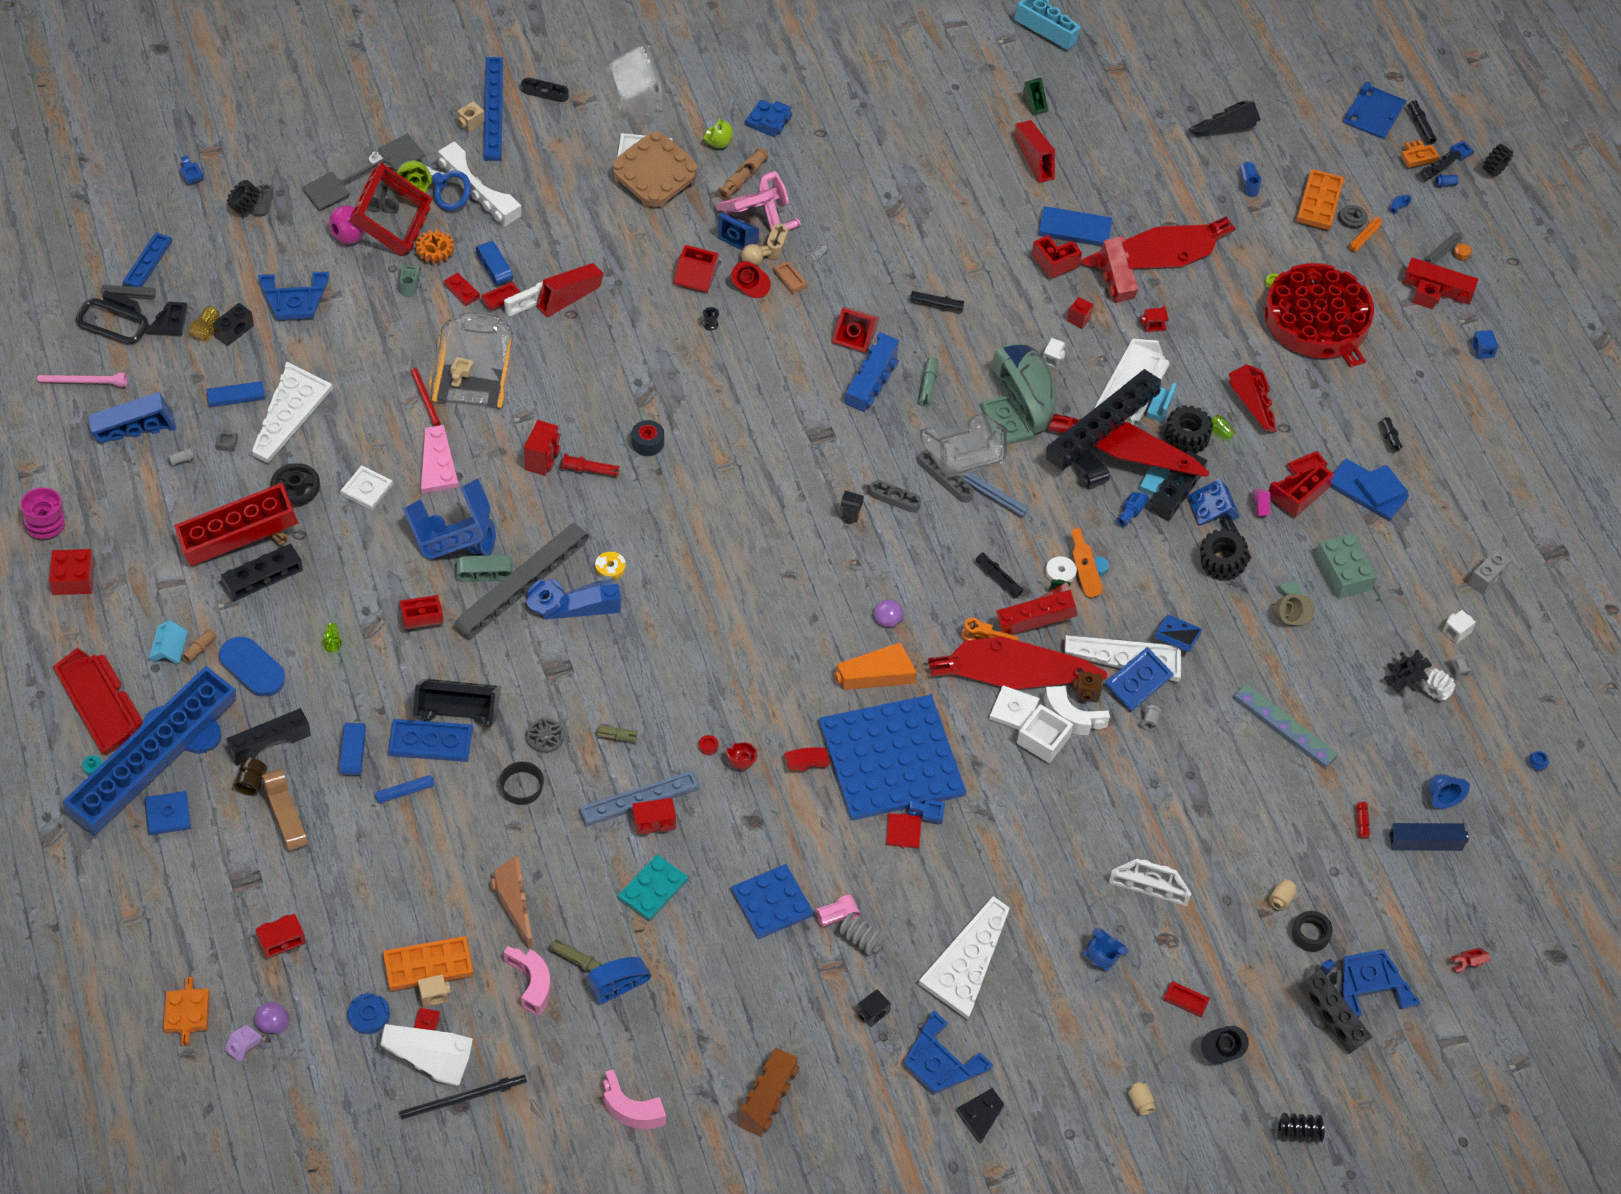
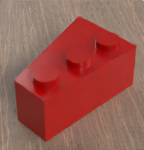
[1268,463,1334,518]

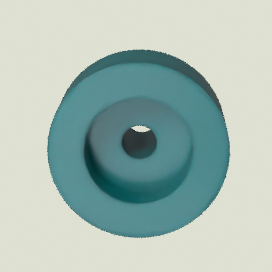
[82,755,103,776]

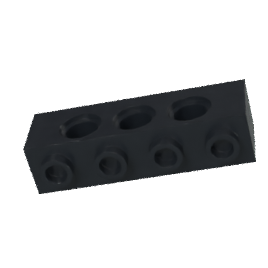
[1150,450,1208,520]
[221,543,303,602]
[1298,969,1372,1054]

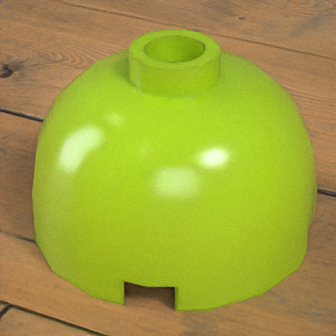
[397,160,432,192]

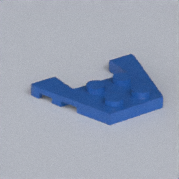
[258,271,330,320]
[1342,949,1421,1017]
[904,1010,993,1094]

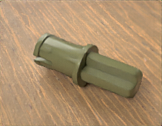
[598,725,638,743]

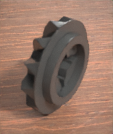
[1340,205,1368,228]

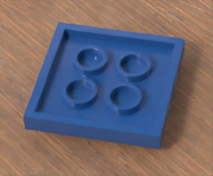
[731,864,814,940]

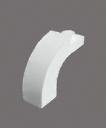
[1044,686,1110,735]

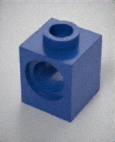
[1471,330,1499,359]

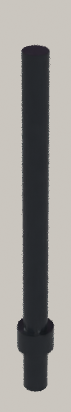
[399,1074,527,1119]

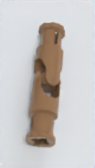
[717,147,769,201]

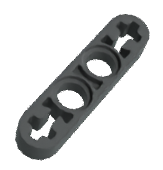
[918,450,974,503]

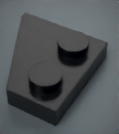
[146,302,188,335]
[957,1088,1004,1144]

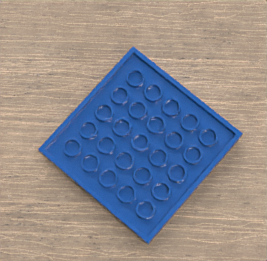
[818,694,966,821]

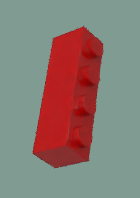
[1402,257,1479,305]

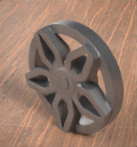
[527,718,564,752]

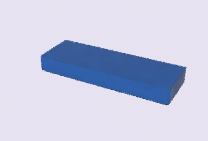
[207,381,265,407]

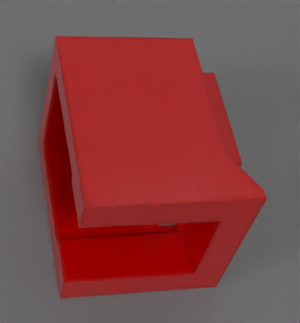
[1140,306,1169,332]

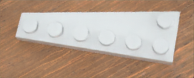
[1064,635,1181,682]

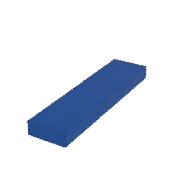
[122,232,173,287]

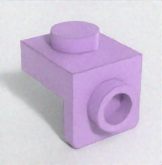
[225,1025,262,1062]

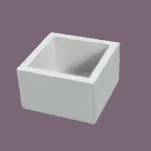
[1017,704,1074,763]

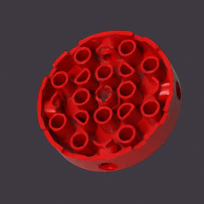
[1264,263,1374,358]

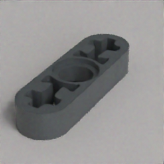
[869,480,921,512]

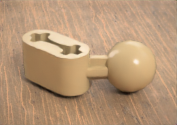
[741,223,788,265]

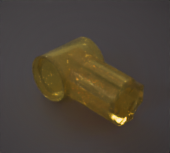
[188,305,220,341]

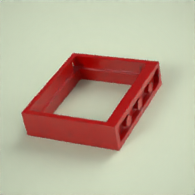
[349,162,433,256]

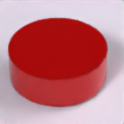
[699,735,719,756]

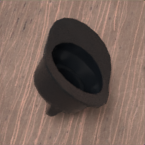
[1201,1026,1249,1064]

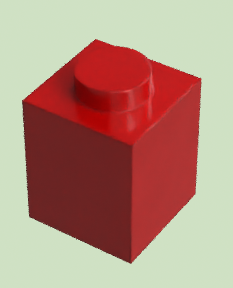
[1067,297,1094,329]

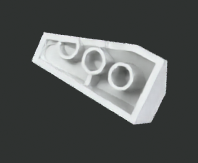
[380,1024,473,1087]

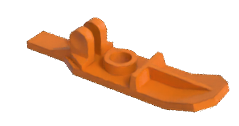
[1071,527,1103,598]

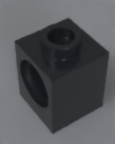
[857,989,891,1027]

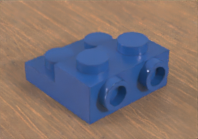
[745,99,792,138]

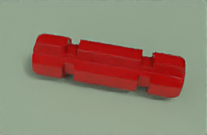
[1356,801,1370,839]

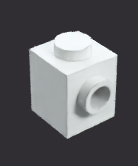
[1442,610,1476,644]

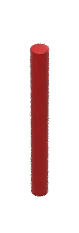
[411,368,441,426]

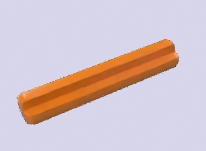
[1349,217,1383,252]

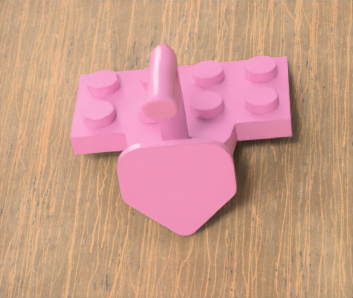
[715,171,801,230]

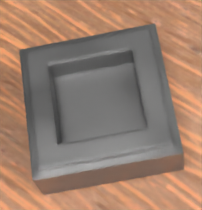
[215,431,238,452]

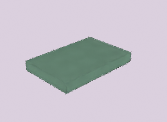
[980,396,1034,447]

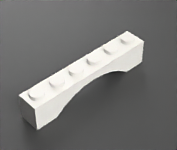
[438,141,521,226]

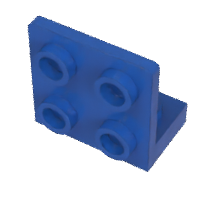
[1188,479,1240,525]

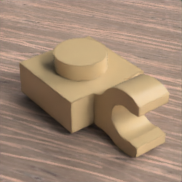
[450,357,474,387]

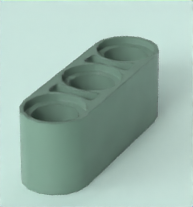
[457,555,513,582]

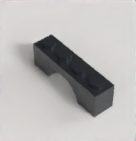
[226,708,311,766]

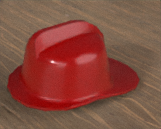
[731,261,771,298]

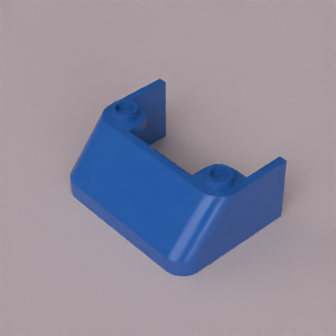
[403,478,490,559]

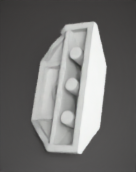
[1109,859,1191,906]

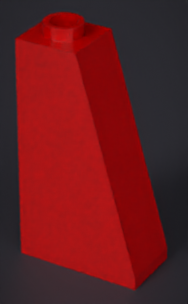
[1015,120,1055,183]
[536,263,604,317]

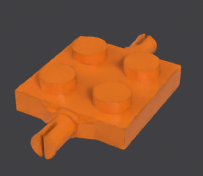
[163,977,210,1046]

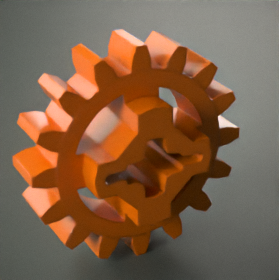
[416,229,455,264]

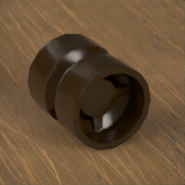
[233,758,267,796]

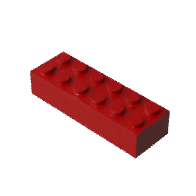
[174,483,299,566]

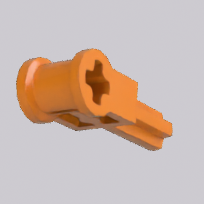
[961,617,1018,641]

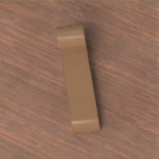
[262,769,308,852]

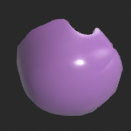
[874,599,904,627]
[254,1002,290,1034]

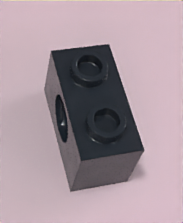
[212,303,254,347]

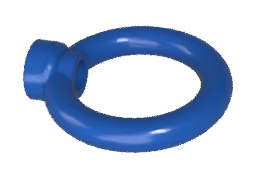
[432,170,471,211]

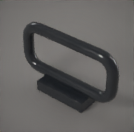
[75,290,148,344]

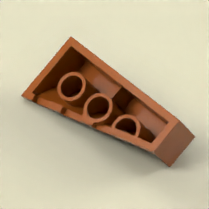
[738,1047,800,1137]

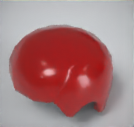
[726,742,757,770]

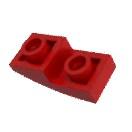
[784,747,830,771]

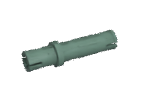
[919,357,939,407]

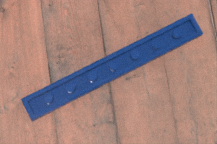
[484,57,503,161]

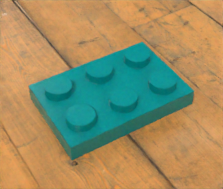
[618,854,689,922]

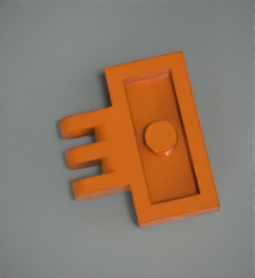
[1401,140,1440,168]

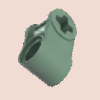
[400,263,421,297]

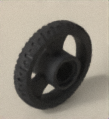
[271,463,320,505]

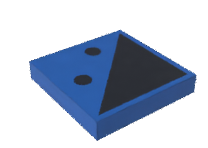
[1154,614,1203,652]

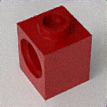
[1412,279,1442,309]

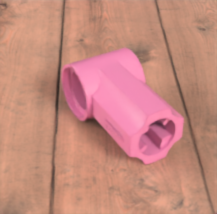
[816,895,860,927]

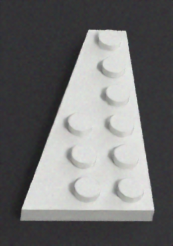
[252,362,333,463]
[919,896,1009,1020]

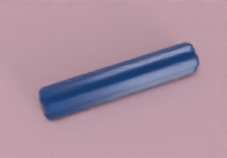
[375,775,434,803]

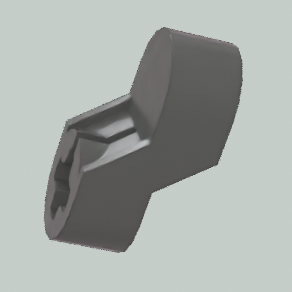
[252,184,273,214]

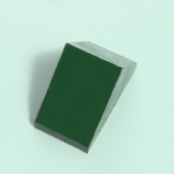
[1022,77,1049,115]

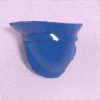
[465,519,496,556]
[1427,774,1470,809]

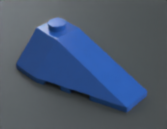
[544,579,621,620]

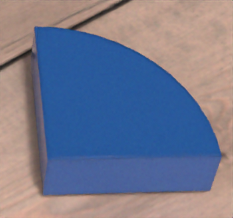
[1319,959,1337,976]

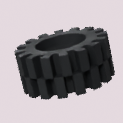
[1483,144,1513,177]
[227,180,260,214]

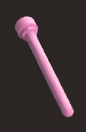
[37,373,127,387]

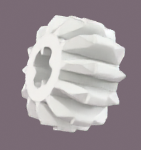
[1421,668,1456,701]

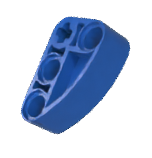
[588,957,652,1004]

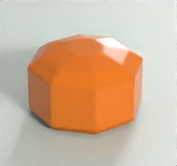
[1453,243,1472,260]

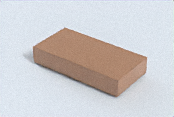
[773,261,808,295]

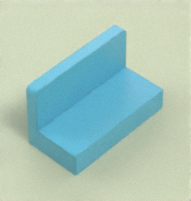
[1146,383,1177,422]
[149,620,188,664]

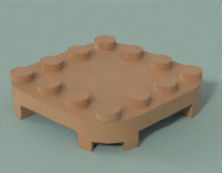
[613,131,697,208]

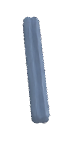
[963,472,1028,517]

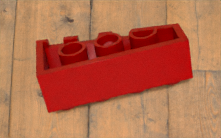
[996,582,1077,635]

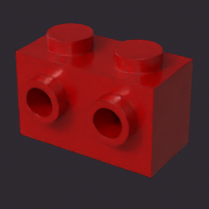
[632,798,676,834]
[255,913,306,959]

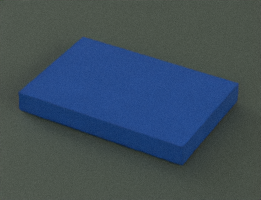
[1104,647,1174,712]

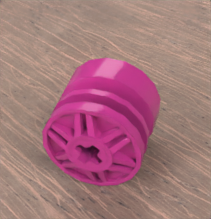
[20,487,65,539]

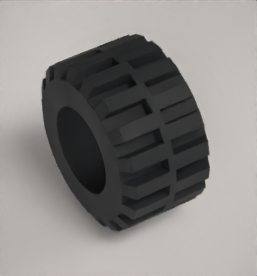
[1164,405,1213,454]
[1200,528,1248,580]

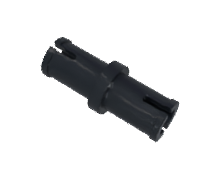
[1380,417,1403,452]

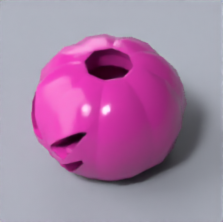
[329,205,365,244]

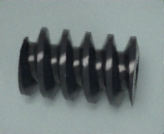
[1278,1113,1325,1142]

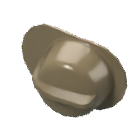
[1272,594,1315,626]

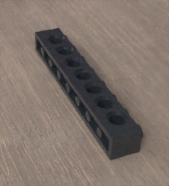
[1046,369,1161,471]

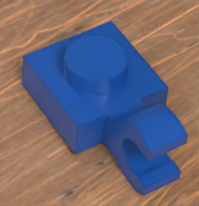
[180,155,204,185]
[908,799,945,824]

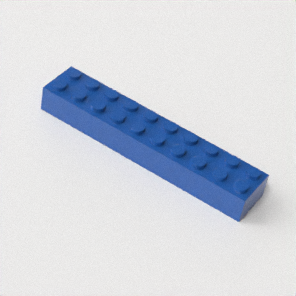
[63,666,236,836]

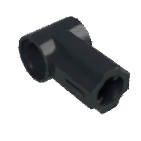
[841,490,864,525]

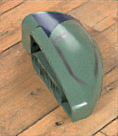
[992,344,1056,434]

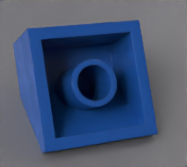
[718,213,759,250]

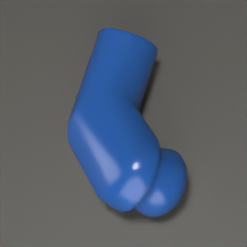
[1389,194,1412,214]

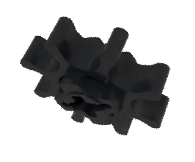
[1384,650,1432,694]

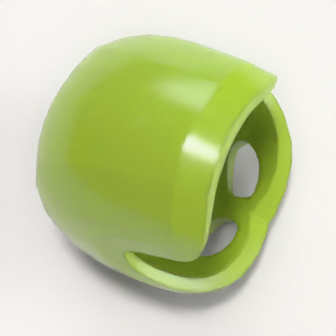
[703,118,733,148]

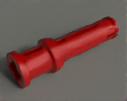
[562,453,620,478]

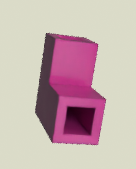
[1253,489,1270,516]

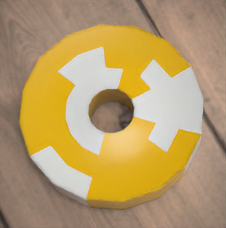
[595,552,626,580]

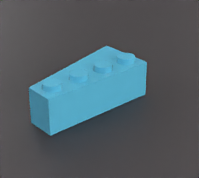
[1014,0,1080,50]

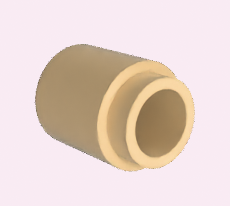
[1269,879,1297,910]
[1128,1082,1156,1116]

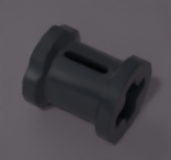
[703,307,719,331]

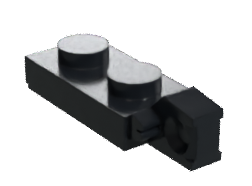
[1419,150,1462,181]

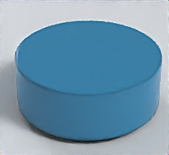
[1094,557,1109,576]

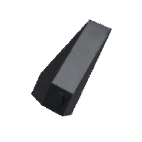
[1188,100,1261,132]

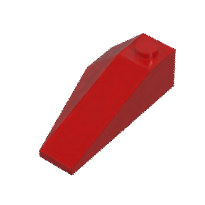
[1228,364,1277,433]

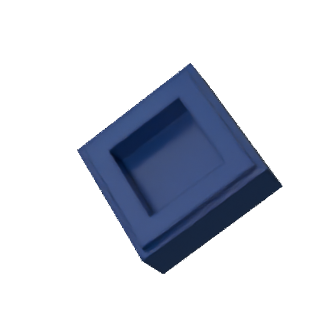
[1450,140,1474,161]

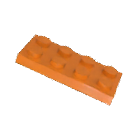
[1296,169,1345,230]
[383,936,473,991]

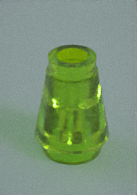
[1211,414,1236,440]
[322,623,342,652]

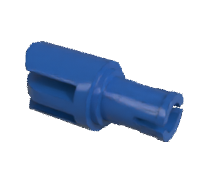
[1116,492,1149,527]

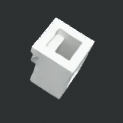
[1043,338,1066,370]

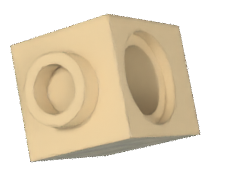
[457,101,485,132]
[418,974,451,1008]

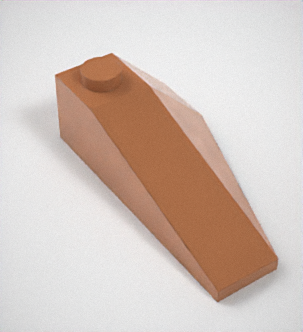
[491,856,532,949]

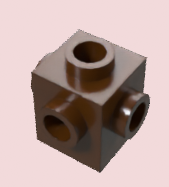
[1073,672,1102,701]

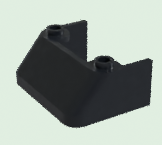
[413,679,501,725]

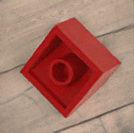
[832,307,880,353]

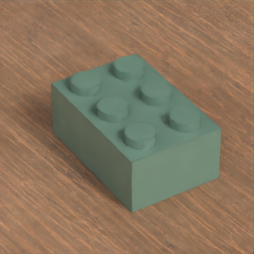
[1315,533,1377,599]

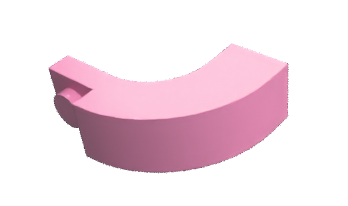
[504,946,551,1017]
[603,1069,666,1129]

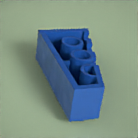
[845,332,899,412]
[89,392,176,443]

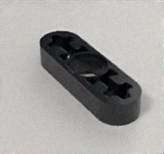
[521,78,569,102]

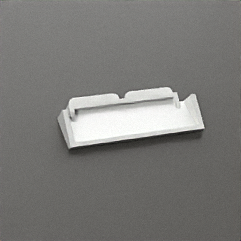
[1095,339,1170,425]

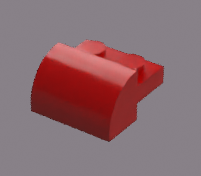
[399,595,444,630]

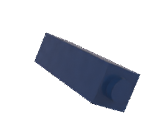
[1389,823,1469,851]

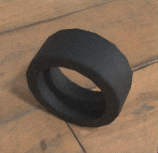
[1292,911,1333,952]

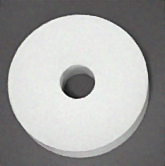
[1046,556,1077,582]

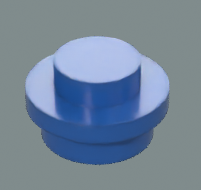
[1529,751,1549,770]

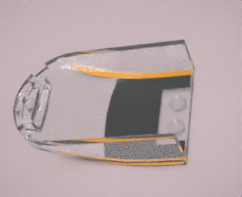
[430,312,513,408]

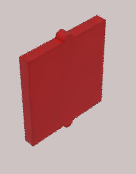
[886,813,922,849]

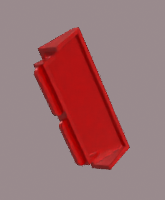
[53,647,143,755]

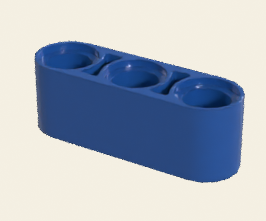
[475,241,513,286]
[340,723,366,775]

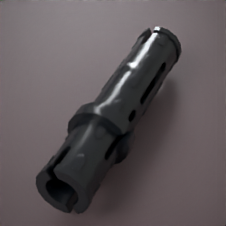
[1408,100,1437,145]
[910,290,965,312]
[976,552,1024,598]

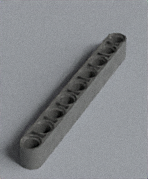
[454,523,589,639]

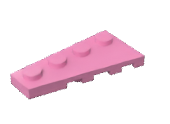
[421,425,458,494]

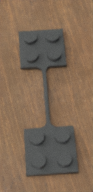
[302,133,426,210]

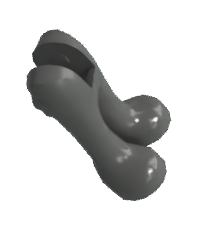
[367,170,399,214]

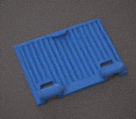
[1343,81,1407,139]

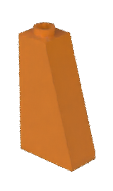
[834,642,917,690]

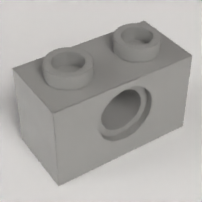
[1469,550,1511,596]

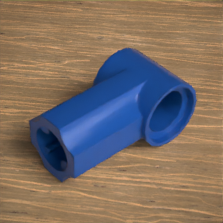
[1240,162,1262,197]

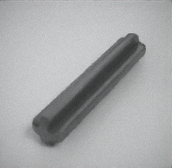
[1425,232,1462,264]
[101,285,156,299]

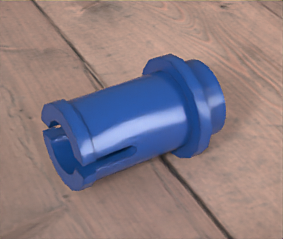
[1435,174,1459,188]

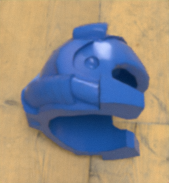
[1084,928,1129,971]

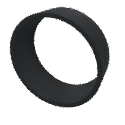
[499,761,544,805]

